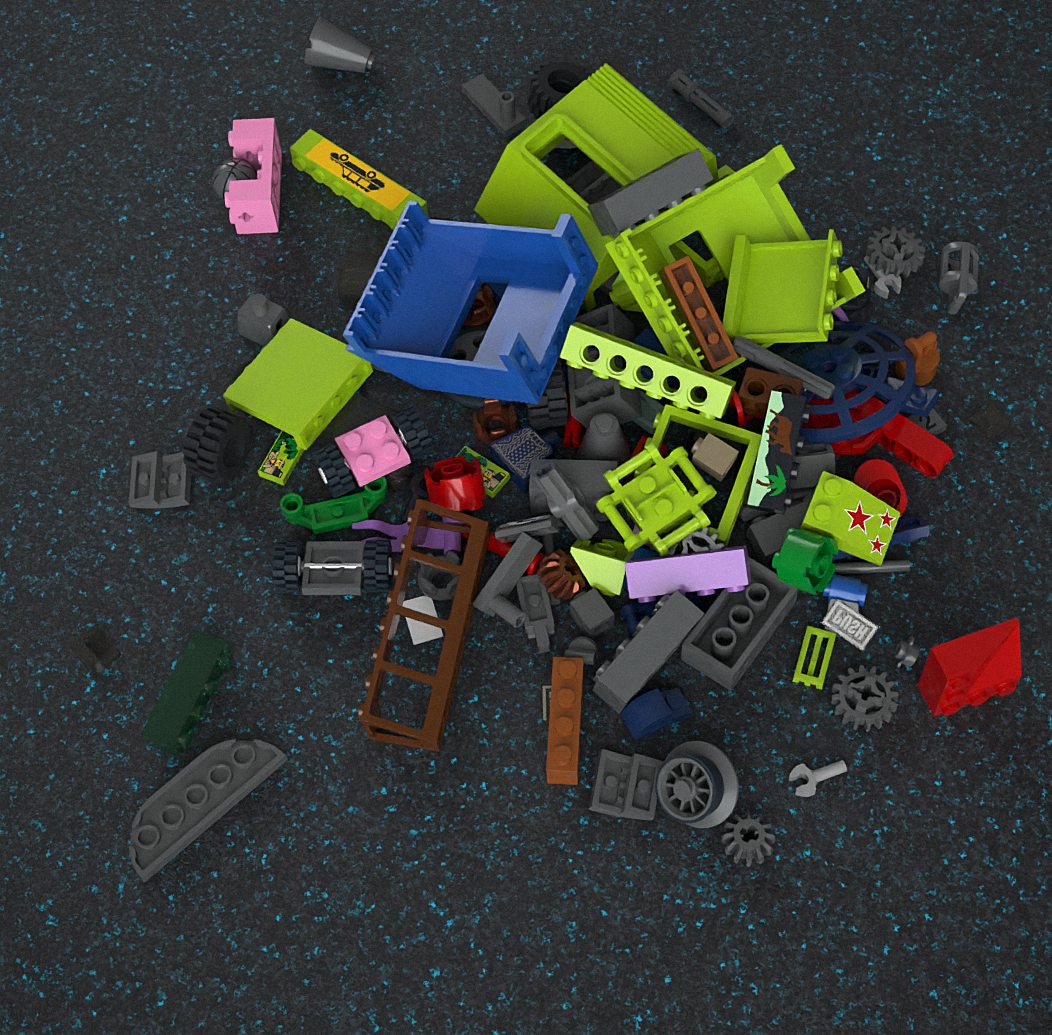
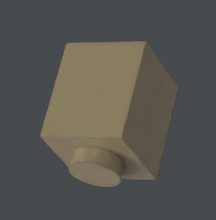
[691,433,739,482]

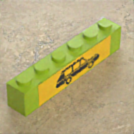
[290,129,429,231]

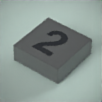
[907,408,947,436]

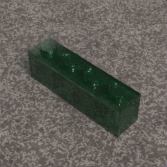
[142,630,232,757]

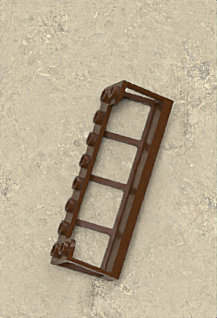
[358,499,491,752]

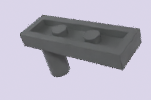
[462,74,526,137]
[473,532,543,628]

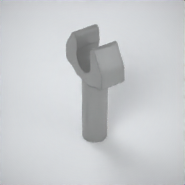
[864,256,901,299]
[788,760,847,797]

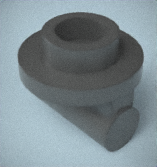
[564,636,598,665]

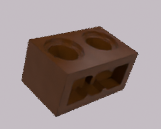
[738,367,803,416]

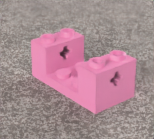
[225,118,282,234]

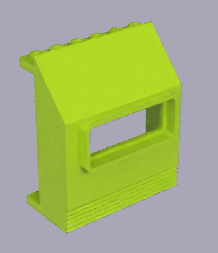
[474,63,719,312]
[605,144,865,390]

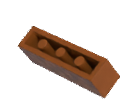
[658,255,738,372]
[546,657,584,785]

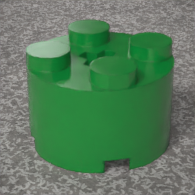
[772,527,838,595]

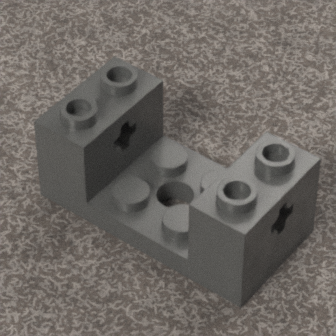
[567,303,642,428]

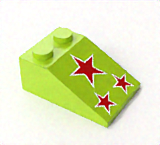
[800,471,900,566]

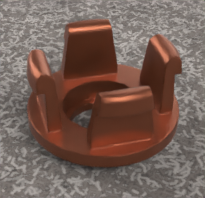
[462,285,496,327]
[473,398,519,445]

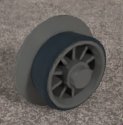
[655,741,739,828]

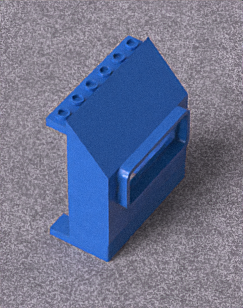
[343,201,599,405]

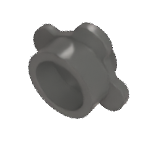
[894,636,920,668]

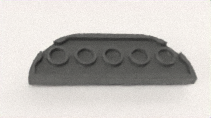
[129,739,288,883]

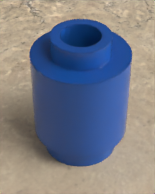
[823,574,868,607]

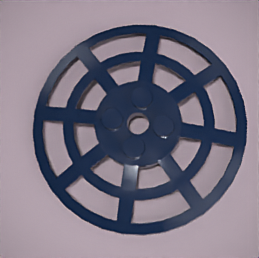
[750,321,916,444]

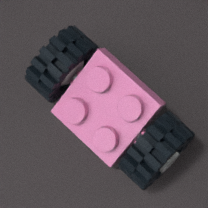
[312,406,434,499]

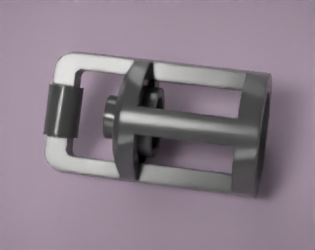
[939,241,979,315]

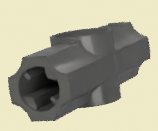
[533,461,599,541]

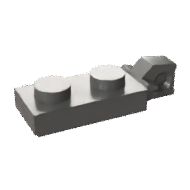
[516,574,555,653]

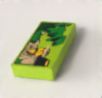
[258,430,304,485]
[455,446,510,498]

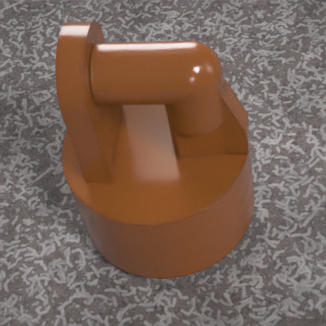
[895,331,940,386]

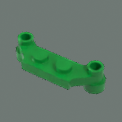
[280,476,388,535]

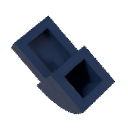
[621,688,693,740]

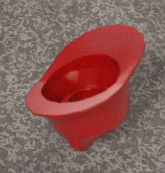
[854,459,907,518]

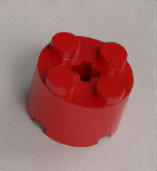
[424,456,486,517]

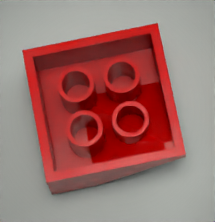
[918,618,1022,717]

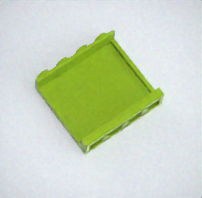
[722,229,842,344]
[223,318,373,450]

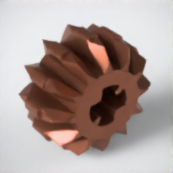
[537,549,586,600]

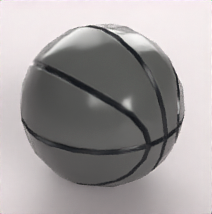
[212,158,257,201]

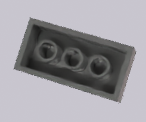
[587,148,713,237]
[681,557,798,691]
[592,590,705,714]

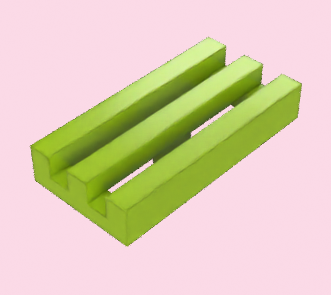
[792,626,837,690]

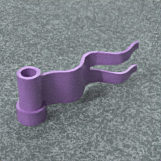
[352,516,465,556]

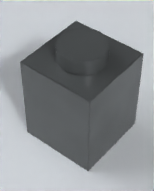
[570,588,614,640]

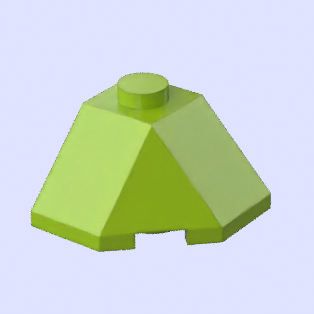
[570,539,635,596]

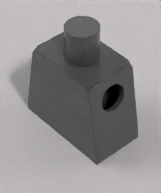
[237,294,290,346]

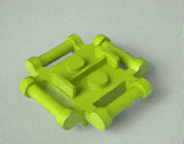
[596,442,717,557]

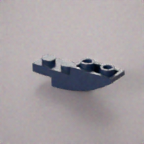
[826,364,939,418]

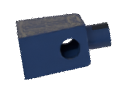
[490,426,560,494]

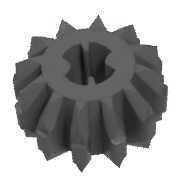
[721,811,776,867]

